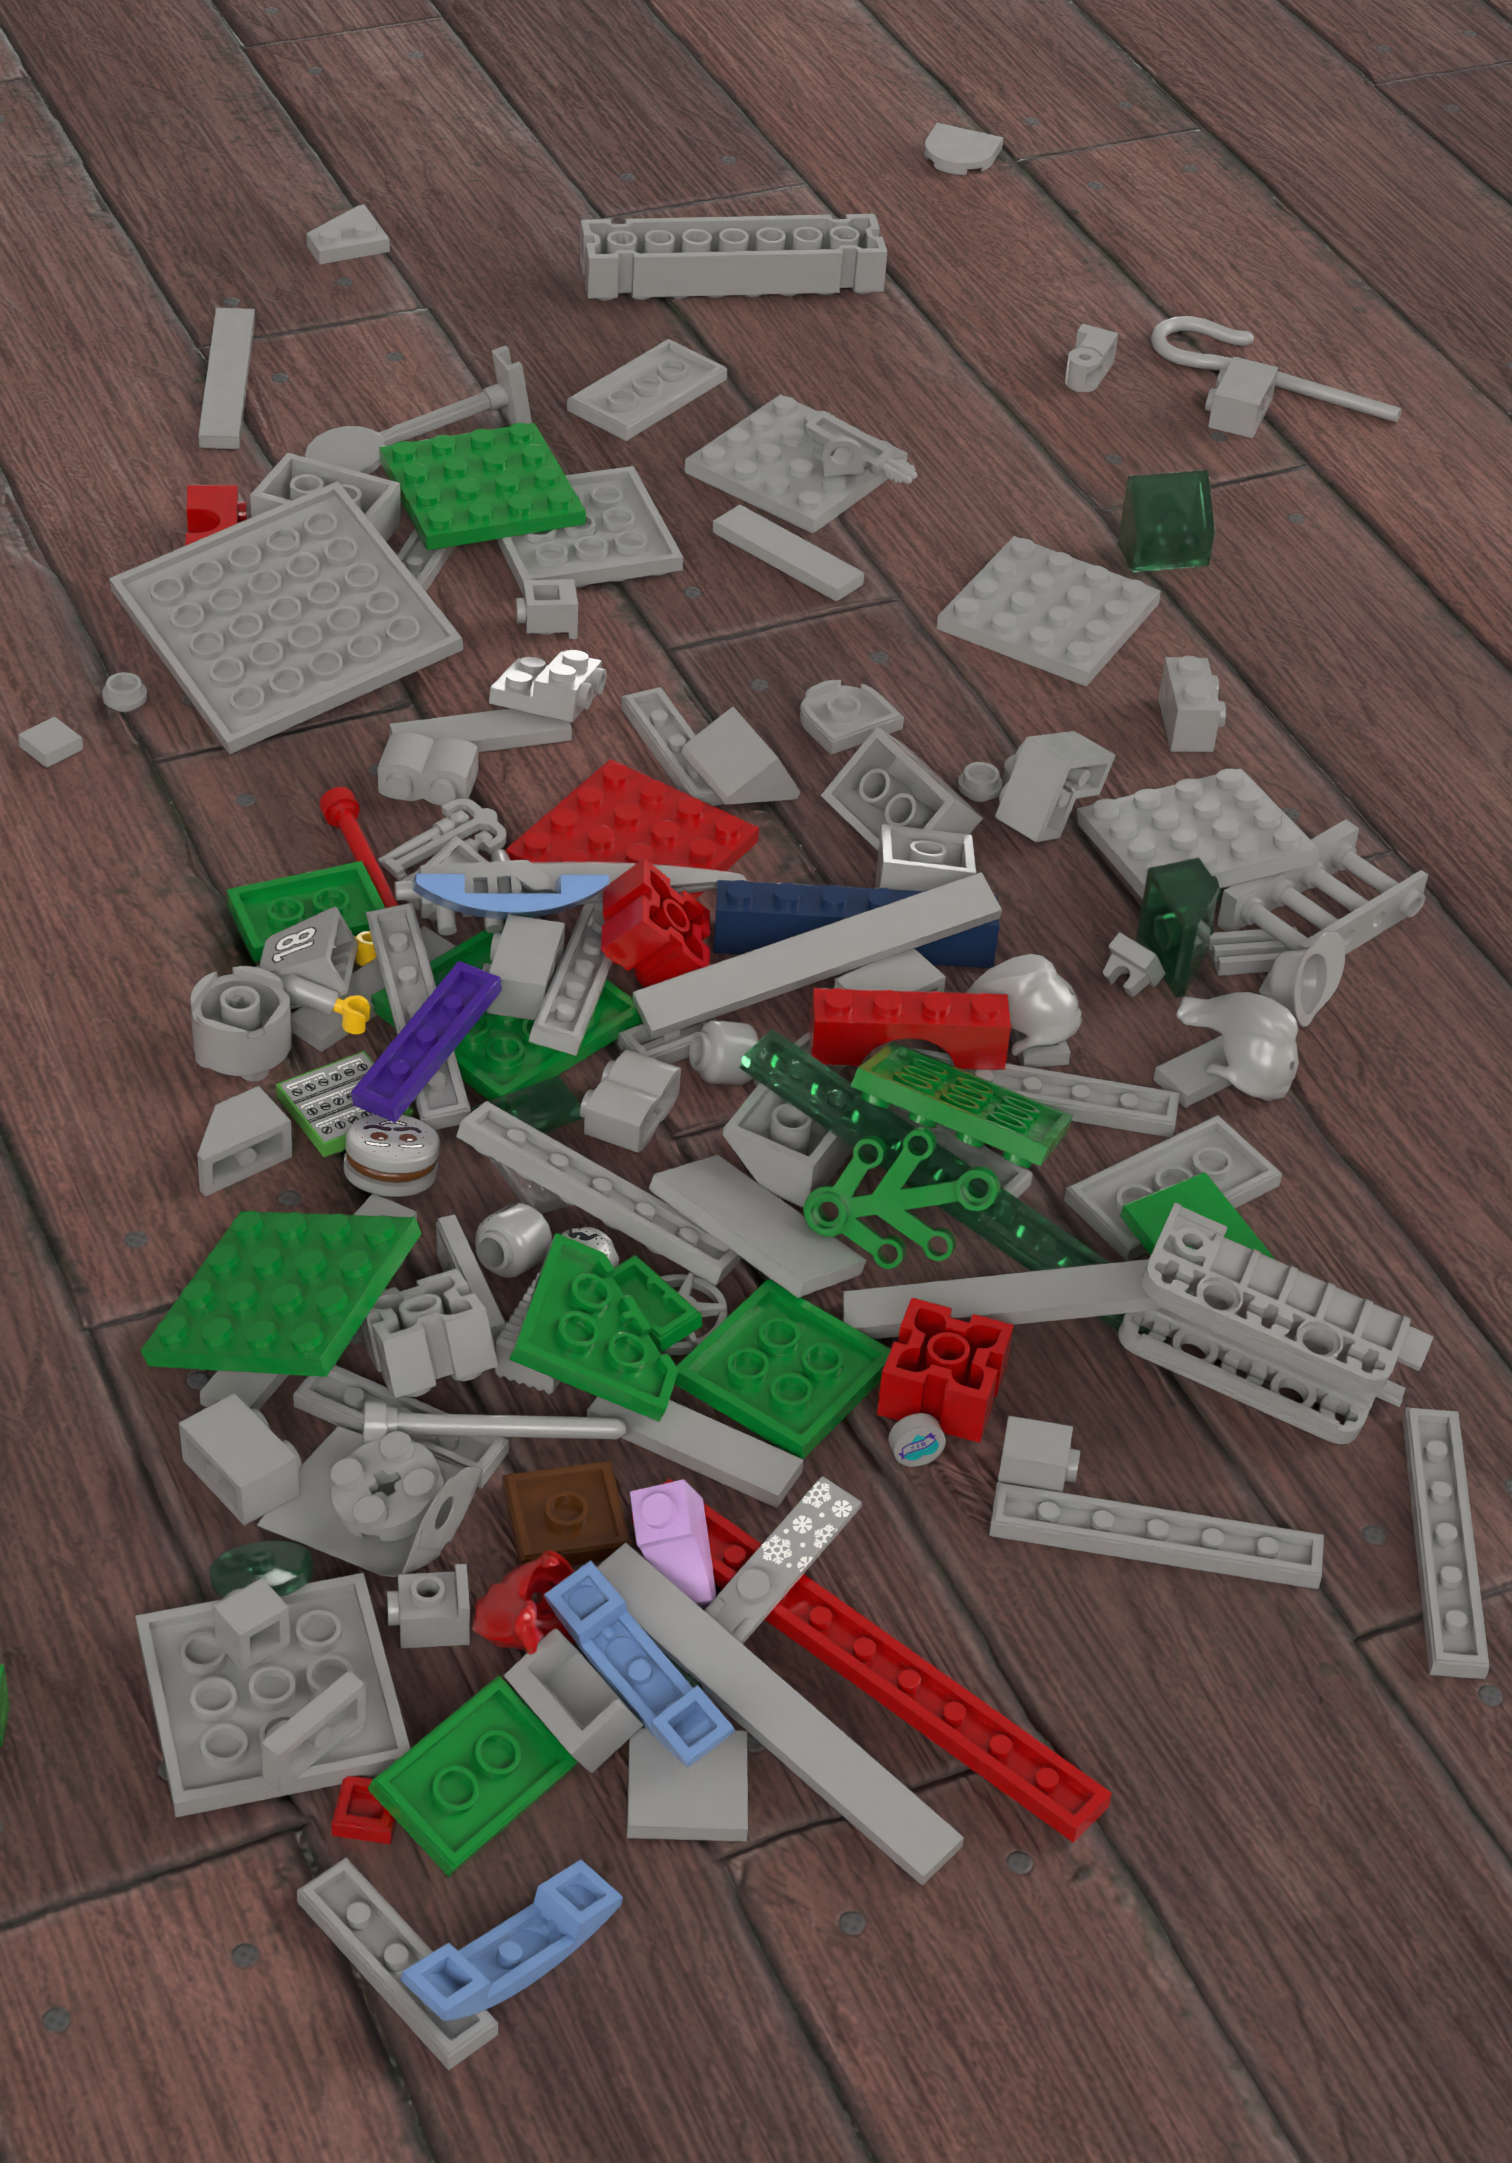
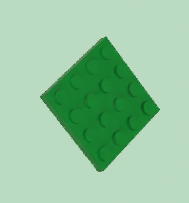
[379,423,586,551]
[371,919,643,1110]
[851,1041,1073,1168]
[140,1211,422,1377]

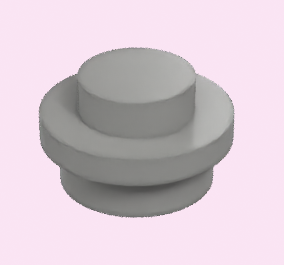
[102,672,147,712]
[958,762,1003,802]

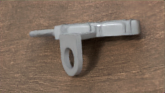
[806,411,917,484]

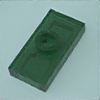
[471,1076,582,1133]

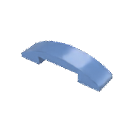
[413,874,609,919]
[544,1560,735,1768]
[400,1859,623,2021]

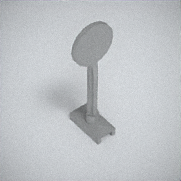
[305,345,532,474]

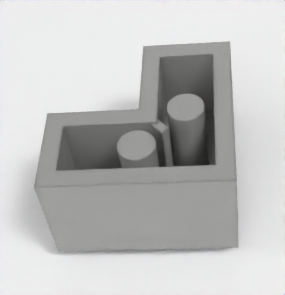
[995,731,1116,842]

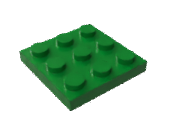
[674,1279,891,1459]

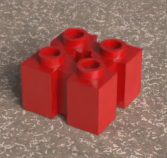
[601,858,710,988]
[877,1297,1014,1443]

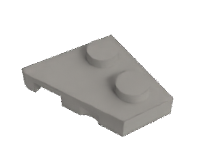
[306,204,390,264]

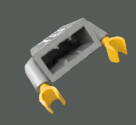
[255,907,376,1034]

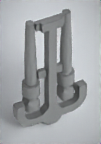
[376,799,507,881]

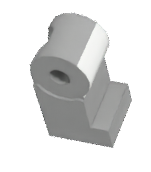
[1065,324,1118,392]

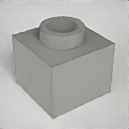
[213,1578,291,1672]

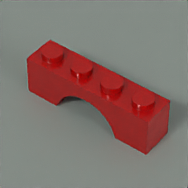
[809,988,1011,1070]

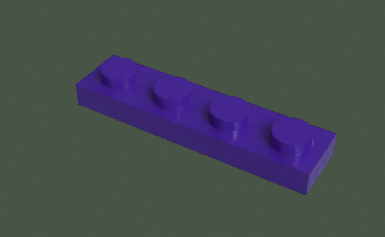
[351,961,502,1123]

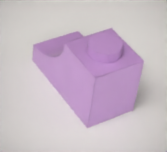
[630,1479,717,1609]

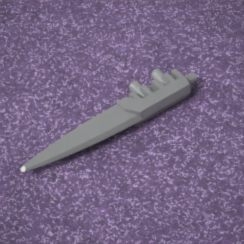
[395,860,747,936]

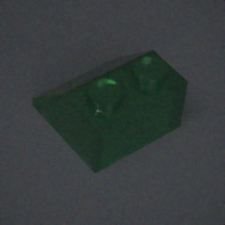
[1118,470,1215,572]
[1136,857,1221,998]

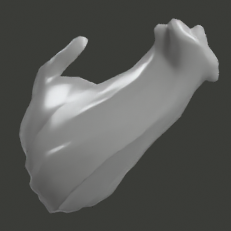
[966,954,1083,1056]
[1177,992,1299,1101]

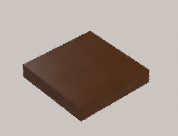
[502,1460,632,1566]

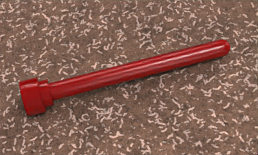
[319,787,399,908]

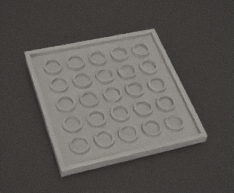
[109,481,463,755]

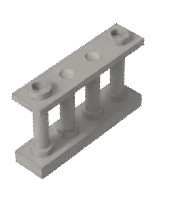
[1217,819,1428,955]

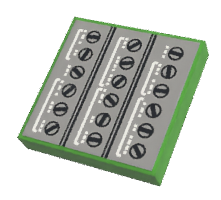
[276,1051,413,1157]

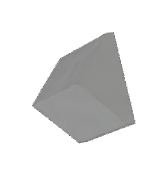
[681,706,800,805]

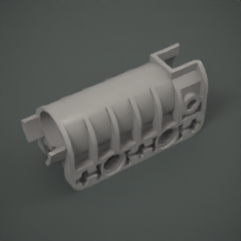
[1118,1203,1434,1444]

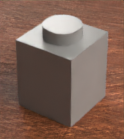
[998,1416,1080,1493]

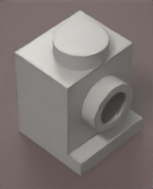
[515,579,578,639]
[387,1564,470,1649]

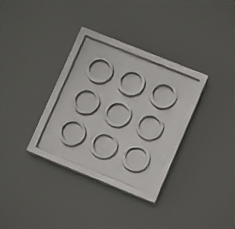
[685,394,908,534]
[496,466,683,594]
[937,536,1161,686]
[1077,769,1318,906]
[135,1573,410,1818]

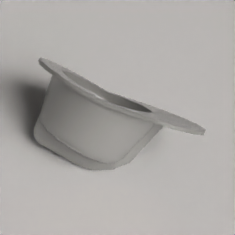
[1259,931,1345,1027]

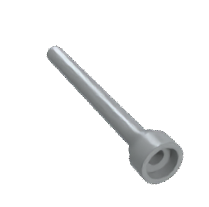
[363,1401,626,1445]

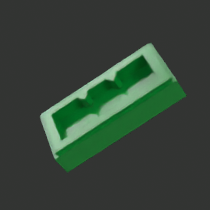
[612,1255,702,1353]

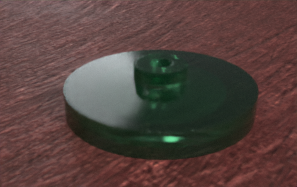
[209,1541,314,1597]

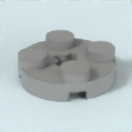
[330,1431,444,1541]

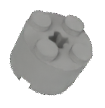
[190,966,292,1082]

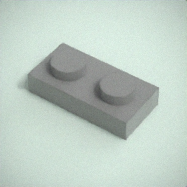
[261,1671,366,1792]

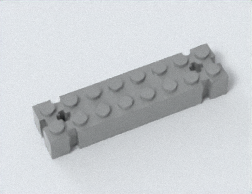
[580,214,887,301]

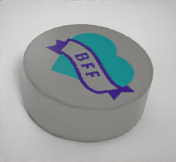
[888,1413,946,1467]

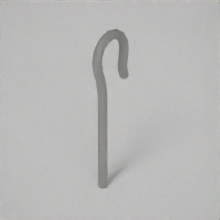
[1151,316,1402,423]

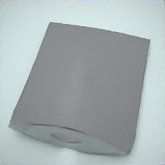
[257,1426,483,1577]

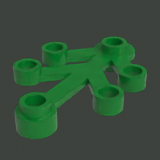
[803,1127,1000,1269]

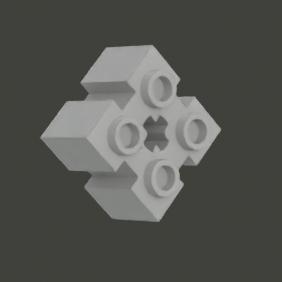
[361,1268,498,1398]

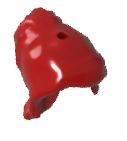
[470,1550,576,1655]

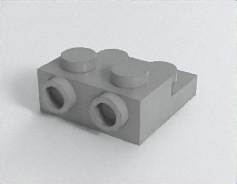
[489,650,607,722]

